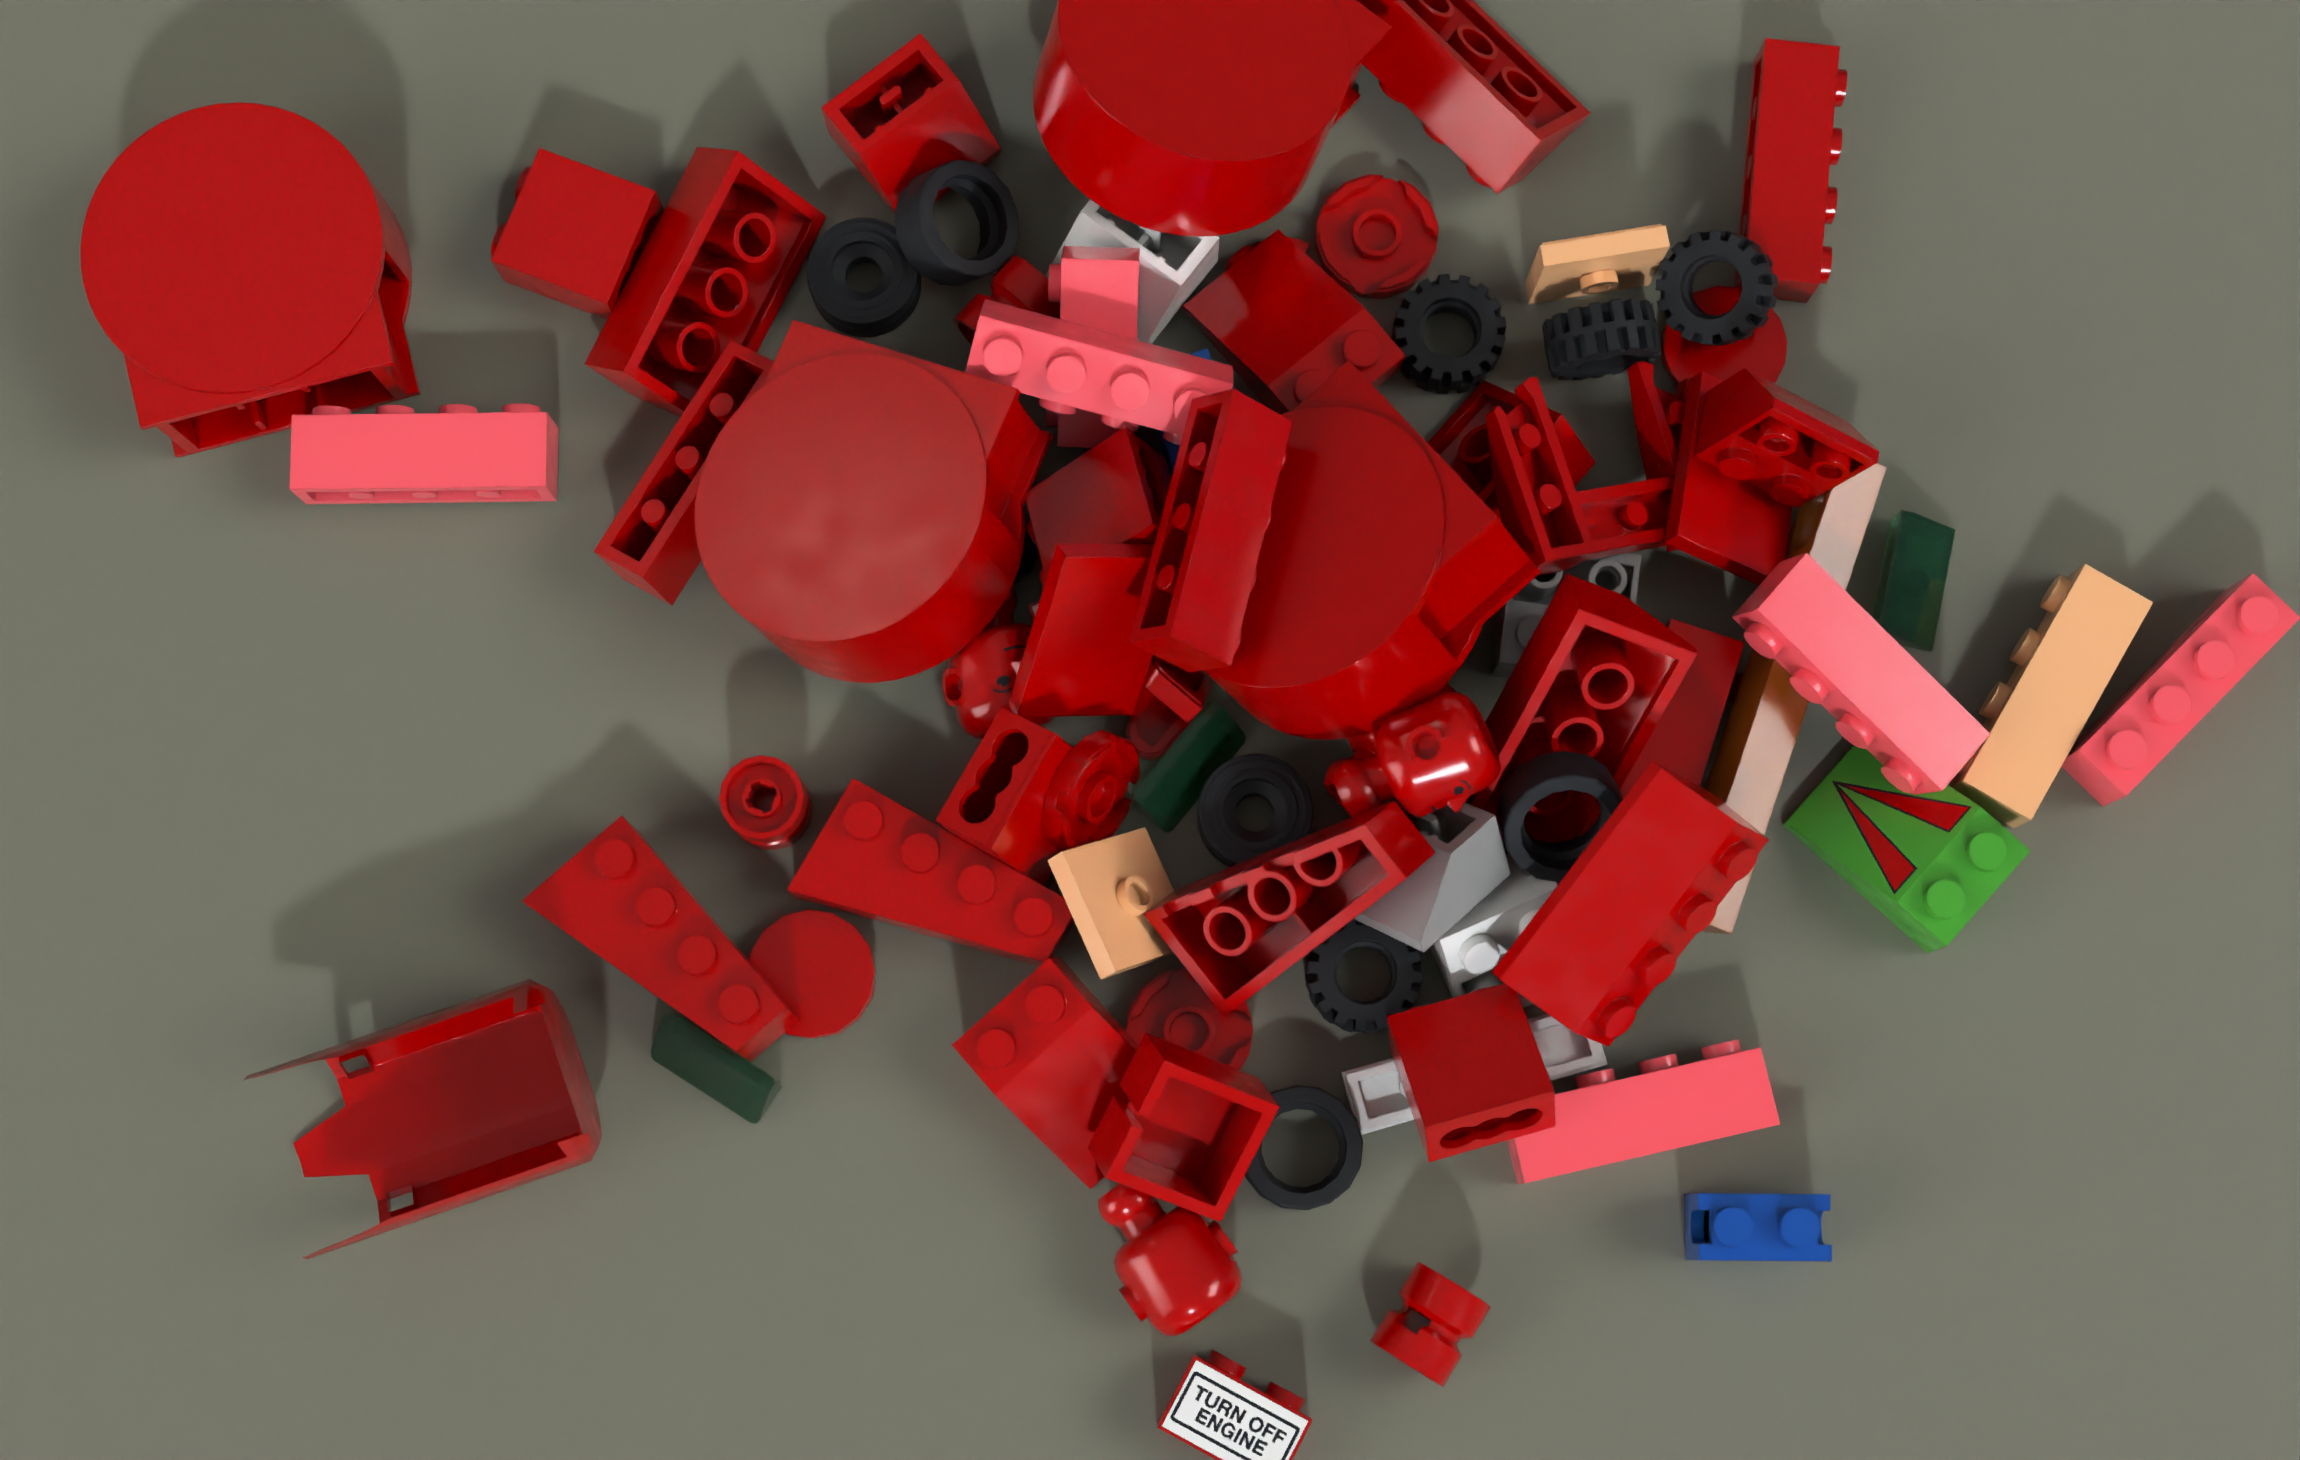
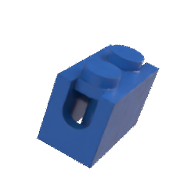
[1684,1193,1832,1261]

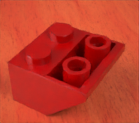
[821,33,1001,215]
[1694,368,1879,508]

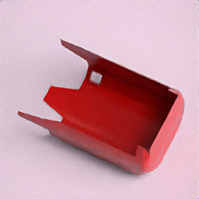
[244,979,602,1259]

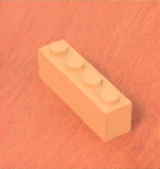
[1949,564,2153,828]

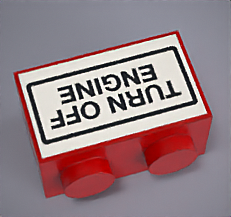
[1157,1349,1313,1460]

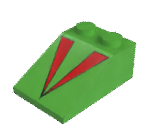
[1782,745,2031,953]

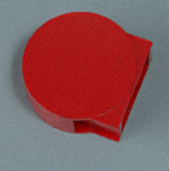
[1032,0,1393,237]
[80,102,421,458]
[694,320,1053,683]
[1204,360,1541,740]

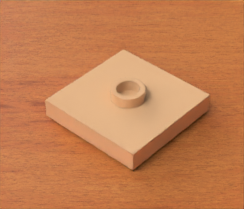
[1524,224,1670,304]
[1048,827,1174,979]

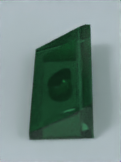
[1873,510,1955,652]
[1132,699,1246,833]
[651,1012,782,1124]

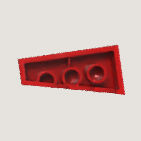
[787,778,1075,966]
[1144,800,1436,1017]
[522,815,800,1062]

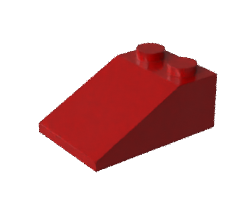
[1182,229,1406,414]
[952,957,1138,1189]

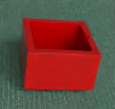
[1088,1032,1280,1222]

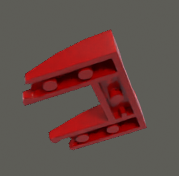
[1486,361,1690,576]

